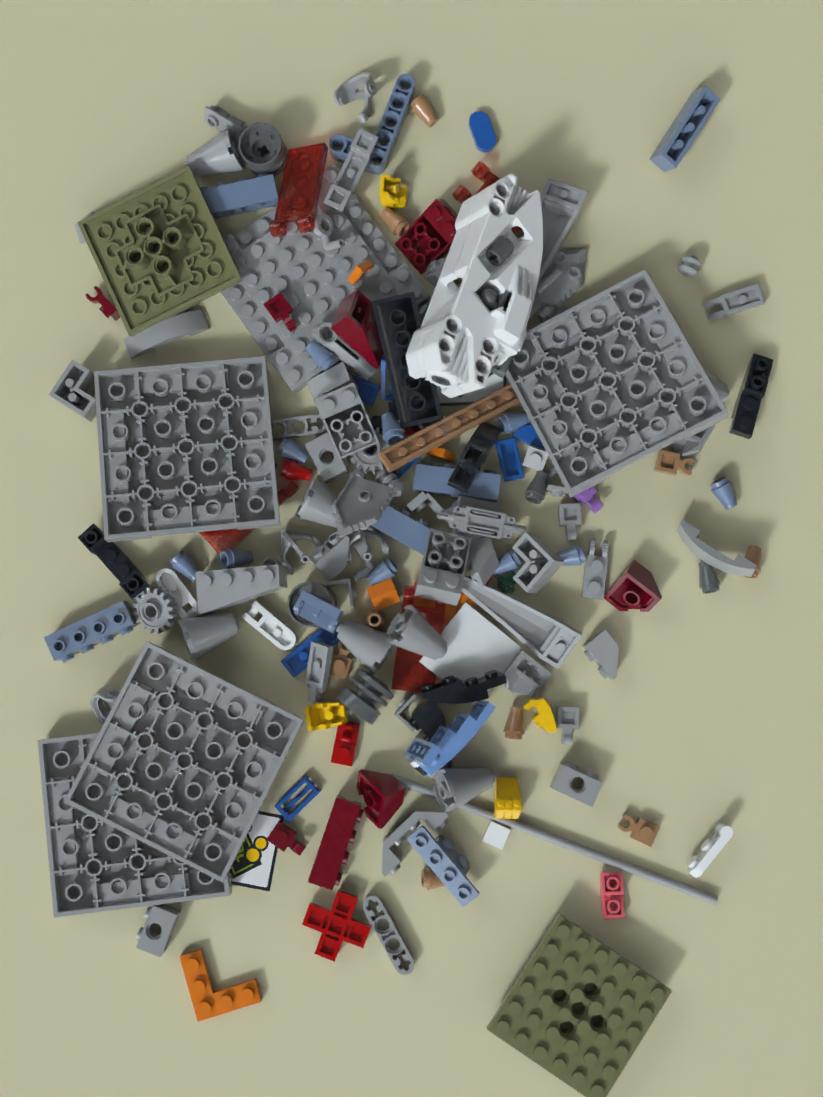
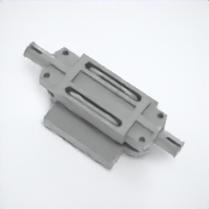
[437,495,527,542]

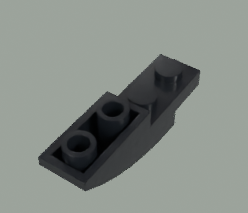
[729,353,774,439]
[447,422,502,494]
[416,670,507,704]

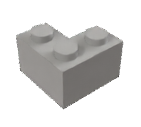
[49,359,96,422]
[512,532,564,594]

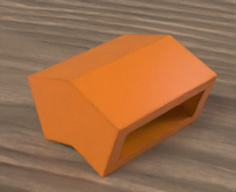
[366,578,400,611]

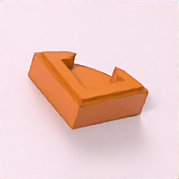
[348,259,374,285]
[427,448,456,463]

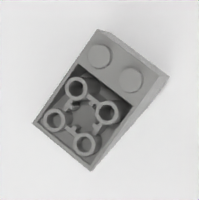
[313,382,379,459]
[414,528,472,606]

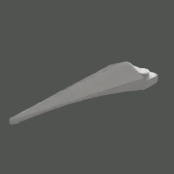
[538,178,588,282]
[462,576,582,669]

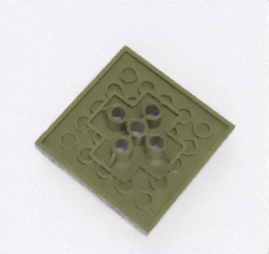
[77,165,243,337]
[487,914,672,1097]

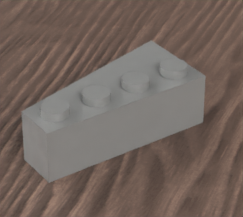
[196,564,287,615]

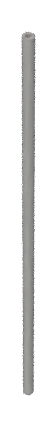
[391,773,718,905]

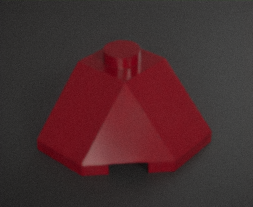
[604,560,662,612]
[356,769,406,829]

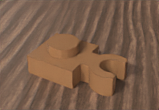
[654,450,694,476]
[329,641,353,680]
[618,814,660,847]

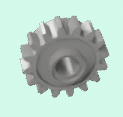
[350,427,392,475]
[132,586,179,634]

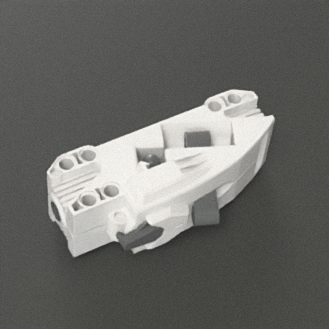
[406,173,543,398]

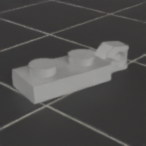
[305,641,333,703]

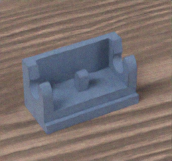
[293,590,344,633]

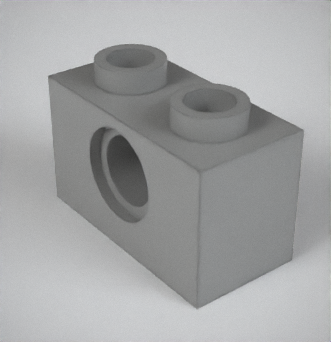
[305,433,349,484]
[550,762,603,807]
[136,904,181,958]

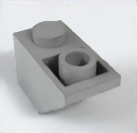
[309,531,350,581]
[467,537,500,588]
[583,629,619,680]

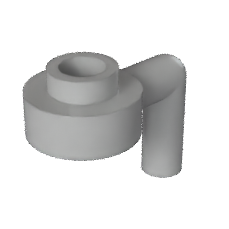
[312,214,345,251]
[352,539,376,583]

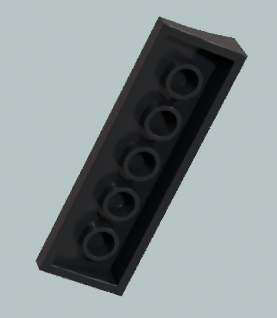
[372,291,443,428]

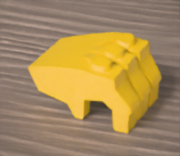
[379,174,408,209]
[522,698,557,733]
[304,702,348,731]
[493,777,522,819]

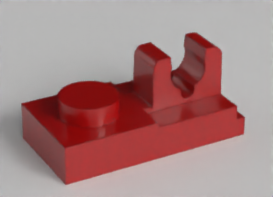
[330,721,360,767]

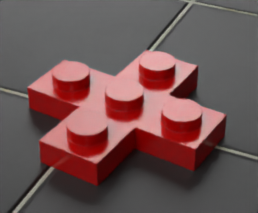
[302,889,371,962]

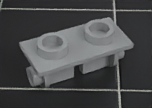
[204,105,248,142]

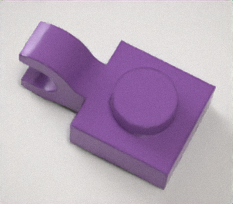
[573,487,603,513]

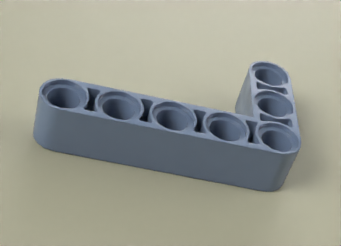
[328,73,415,175]

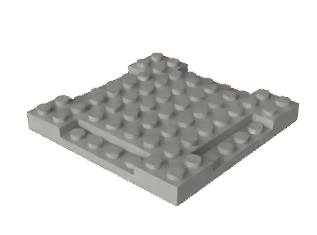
[221,164,430,395]
[505,269,729,498]
[94,356,281,542]
[64,641,305,883]
[38,732,232,918]

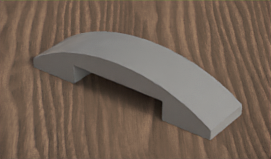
[323,128,378,212]
[123,310,209,359]
[677,520,757,577]

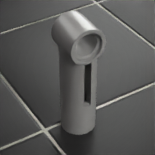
[312,322,376,380]

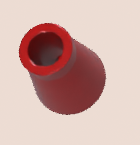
[280,459,313,481]

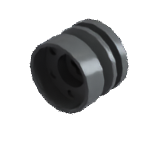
[238,122,288,176]
[287,581,338,627]
[336,668,395,725]

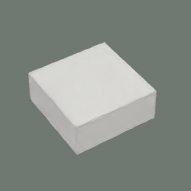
[482,820,511,850]

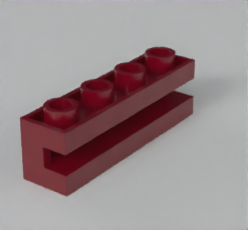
[308,795,364,890]

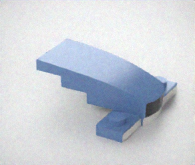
[404,700,496,776]

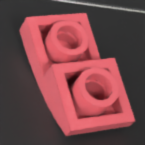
[600,872,625,919]

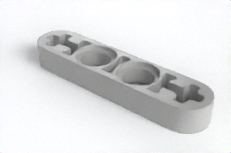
[271,414,327,440]
[363,894,414,975]

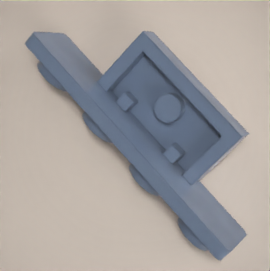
[407,825,479,906]

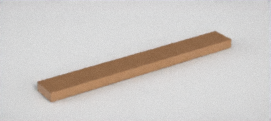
[378,384,520,473]

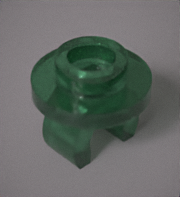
[497,571,517,594]

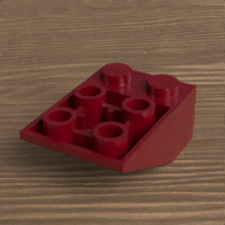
[395,198,458,275]
[331,289,383,369]

